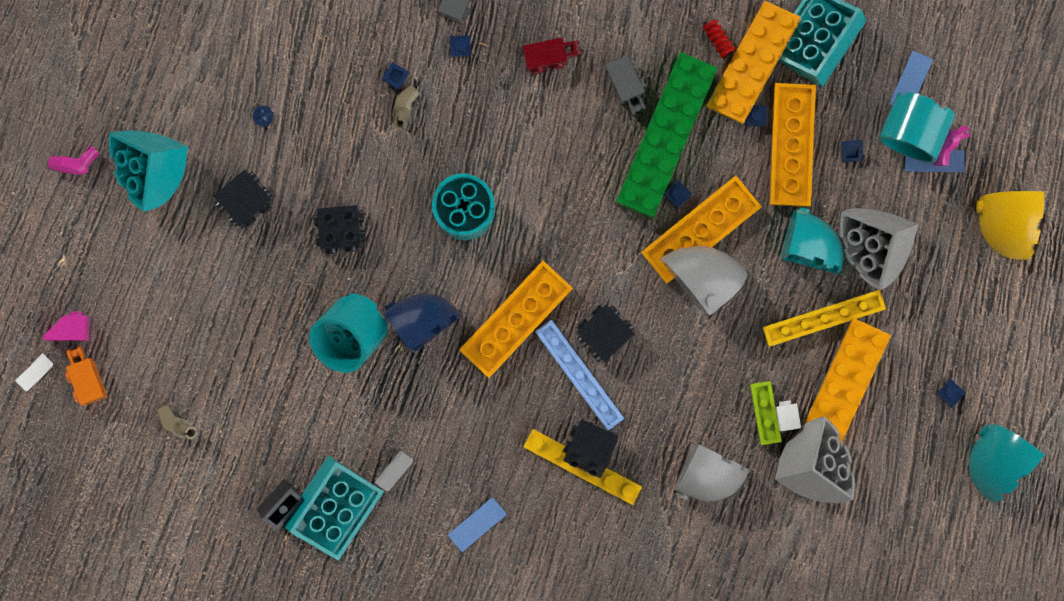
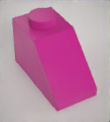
[43,311,90,341]

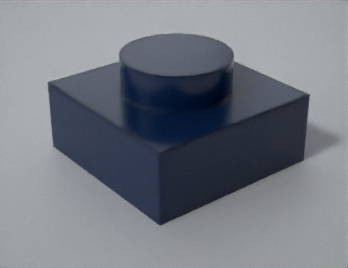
[450,35,471,58]
[382,62,410,91]
[745,105,767,127]
[840,140,863,163]
[664,180,692,209]
[936,379,966,408]

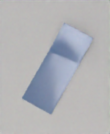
[889,51,933,105]
[905,150,965,172]
[448,497,507,552]

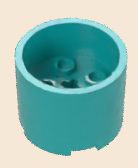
[878,92,956,163]
[432,173,495,241]
[309,294,388,373]

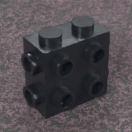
[214,169,274,229]
[314,205,366,254]
[576,304,635,363]
[562,419,619,478]

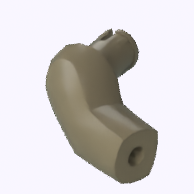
[392,85,420,130]
[156,405,197,439]

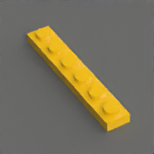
[762,290,886,347]
[523,429,642,505]

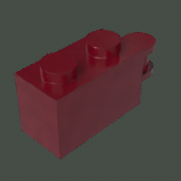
[523,37,582,75]

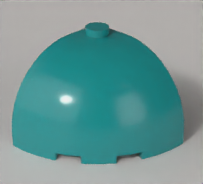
[109,131,188,211]
[781,208,844,275]
[969,424,1045,503]

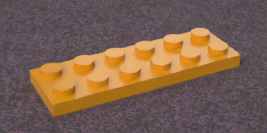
[706,0,801,125]
[769,83,816,207]
[641,176,762,284]
[459,261,573,378]
[803,318,891,443]

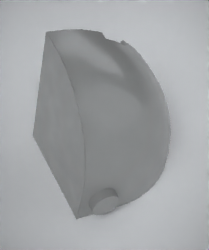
[840,208,919,290]
[660,246,748,316]
[775,417,855,503]
[673,444,750,502]

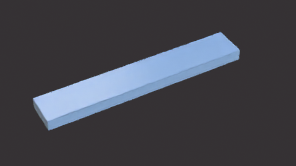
[535,320,624,430]

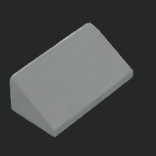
[375,451,414,491]

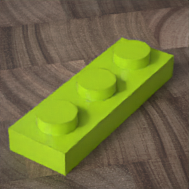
[749,381,781,445]

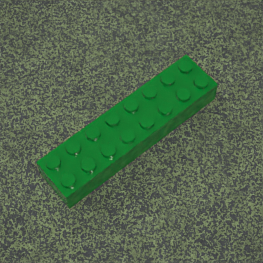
[615,52,718,220]

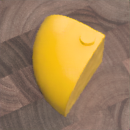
[976,191,1045,260]

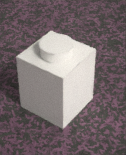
[775,400,801,431]

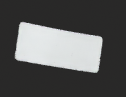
[16,353,53,391]

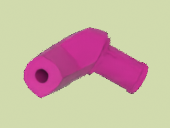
[933,125,970,166]
[48,145,100,175]

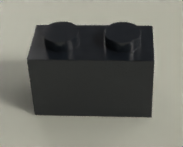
[257,479,305,531]

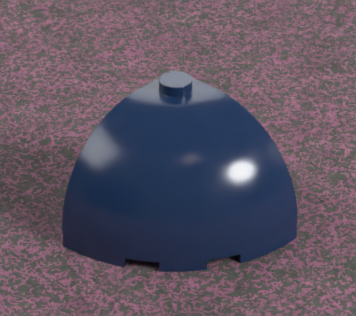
[383,293,462,353]

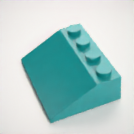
[778,0,867,87]
[283,455,384,560]

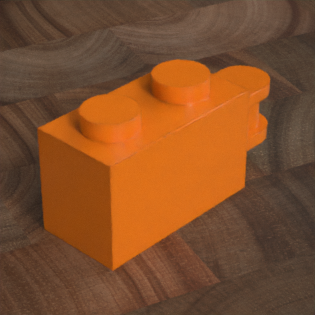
[65,345,108,406]

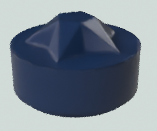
[253,106,274,127]

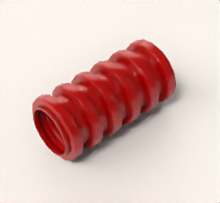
[702,19,736,58]

